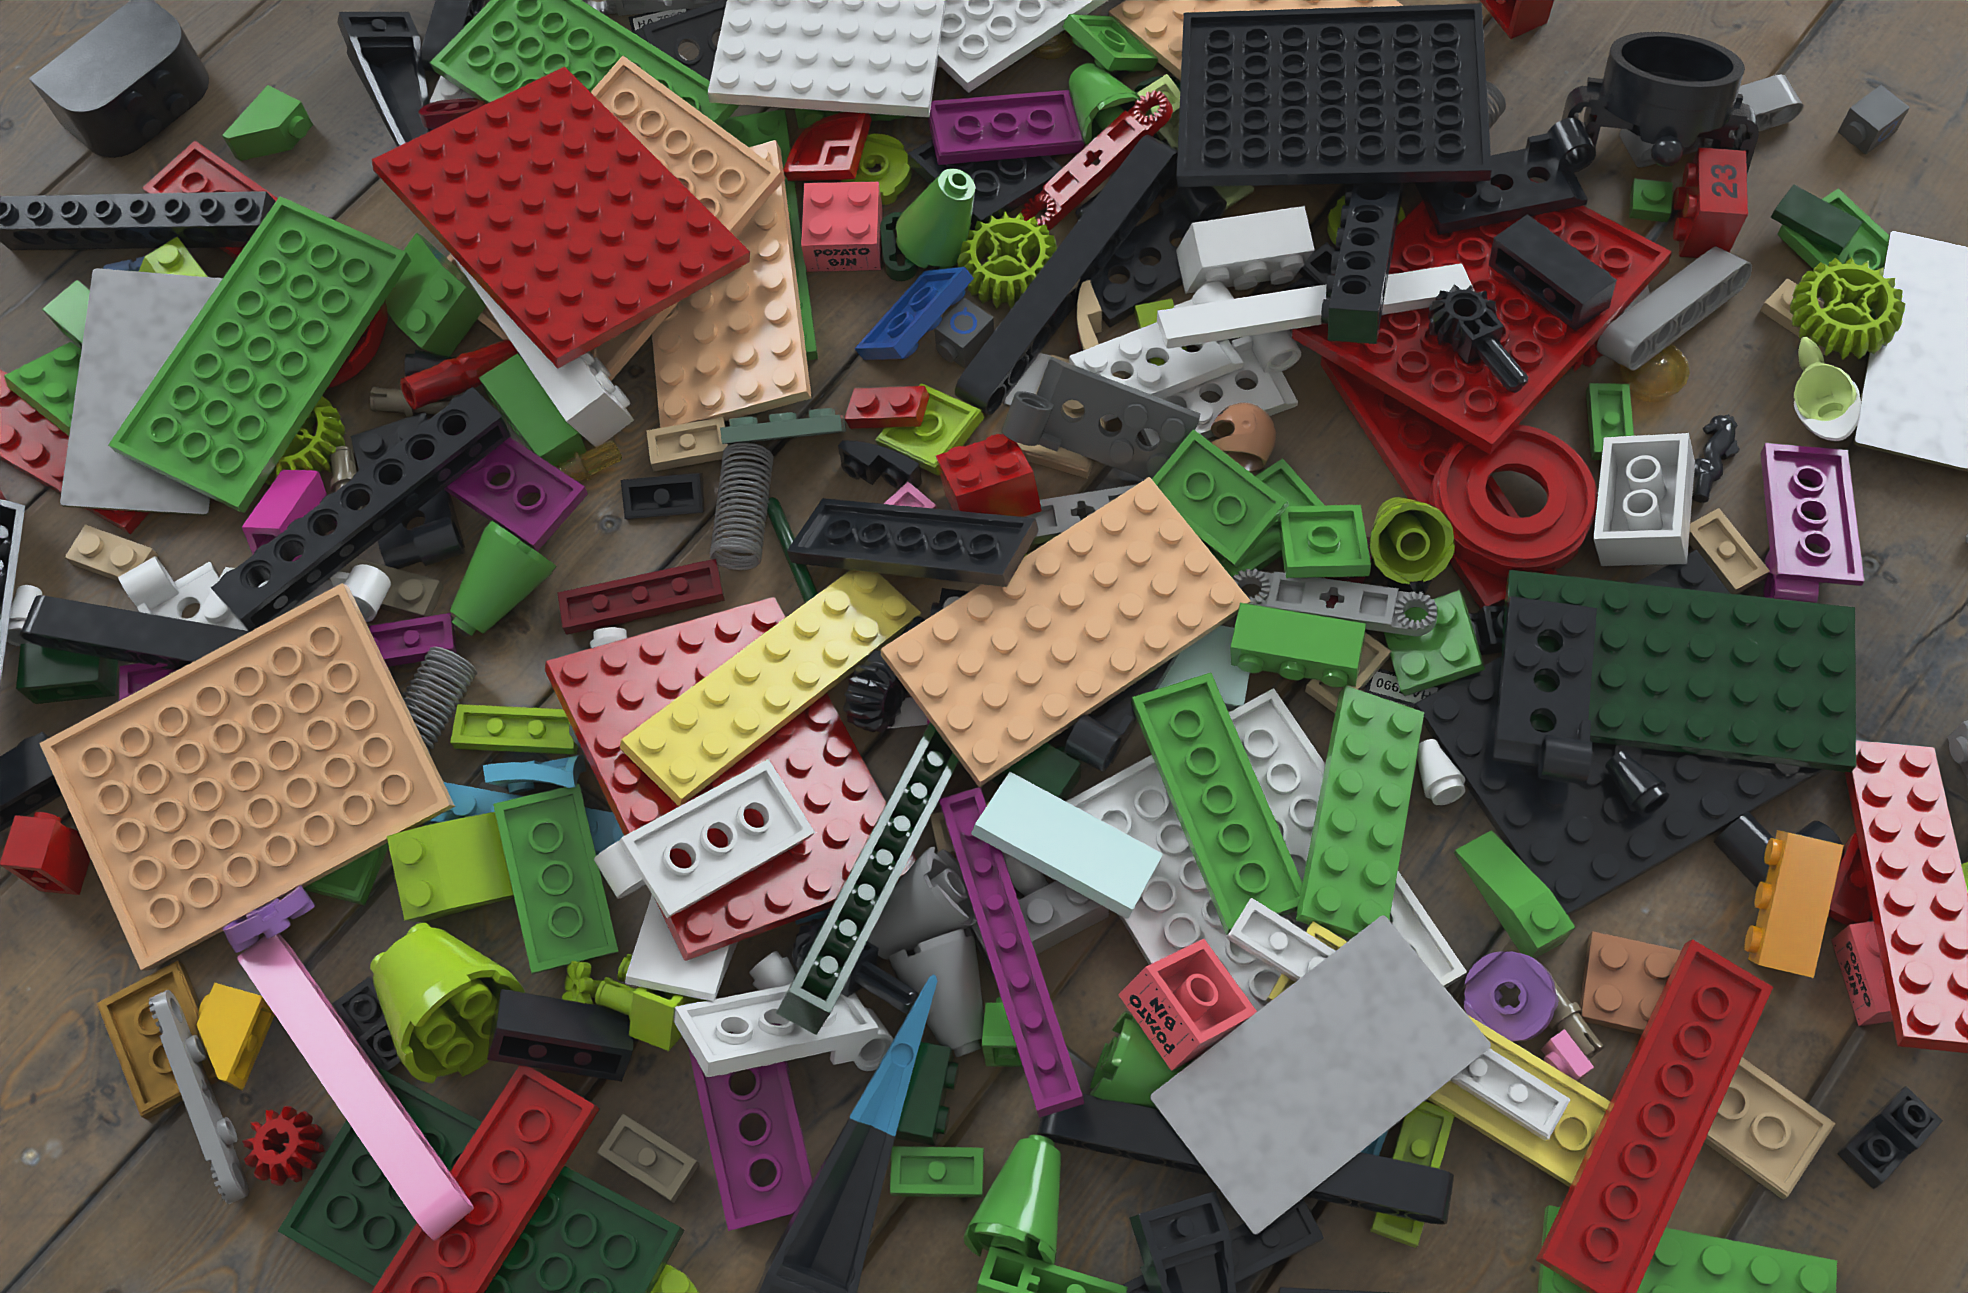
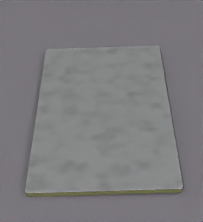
[1853,231,1968,472]
[60,268,223,516]
[1150,915,1491,1234]

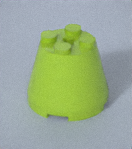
[370,923,525,1083]

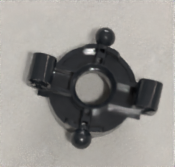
[1562,32,1759,173]

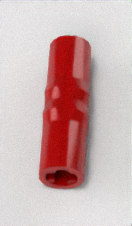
[400,339,518,409]

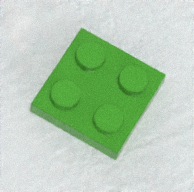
[1062,14,1158,72]
[1278,505,1371,578]
[1384,590,1485,696]

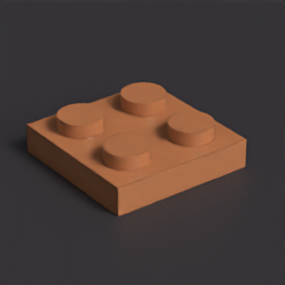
[1579,931,1682,1035]

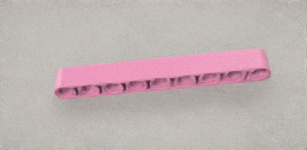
[237,933,474,1241]

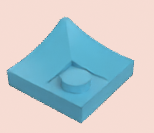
[483,755,586,793]

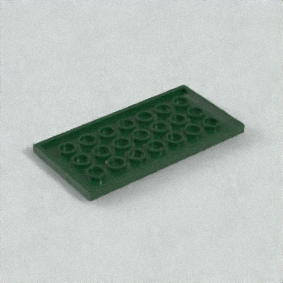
[1500,570,1856,772]
[278,1068,685,1293]

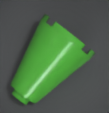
[1068,63,1153,146]
[895,169,975,269]
[450,521,557,636]
[1090,1011,1195,1109]
[963,1135,1061,1265]

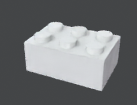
[1176,206,1314,294]
[1594,433,1695,566]

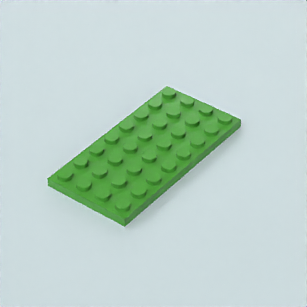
[430,0,739,127]
[108,196,411,514]

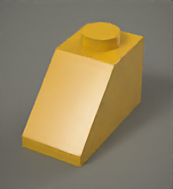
[196,983,275,1091]

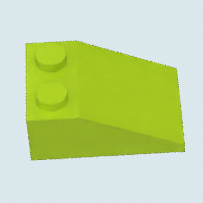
[387,812,514,922]

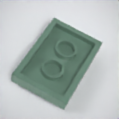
[720,408,846,444]

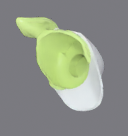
[1794,337,1861,441]

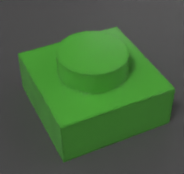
[1629,178,1673,222]

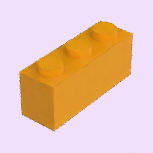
[1745,830,1844,978]

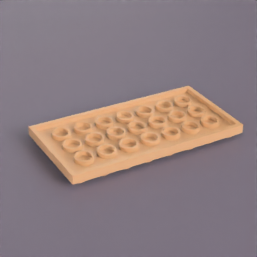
[652,140,812,428]
[881,477,1250,787]

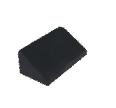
[621,472,704,519]

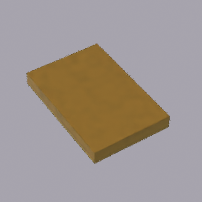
[97,961,220,1119]

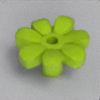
[562,961,604,1004]

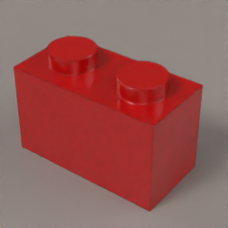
[0,812,91,895]

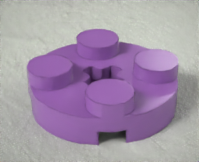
[223,885,315,953]
[1464,951,1559,1043]

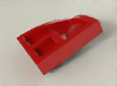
[783,112,872,181]

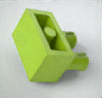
[595,954,707,1051]

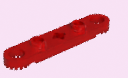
[1021,90,1173,231]

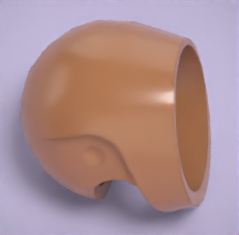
[1211,403,1276,472]

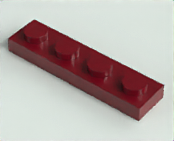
[557,559,725,635]

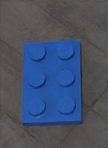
[854,267,974,360]

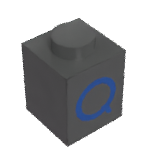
[1838,85,1910,154]
[934,297,994,369]

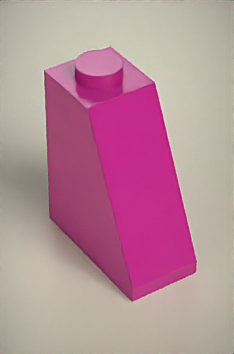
[242,470,327,561]

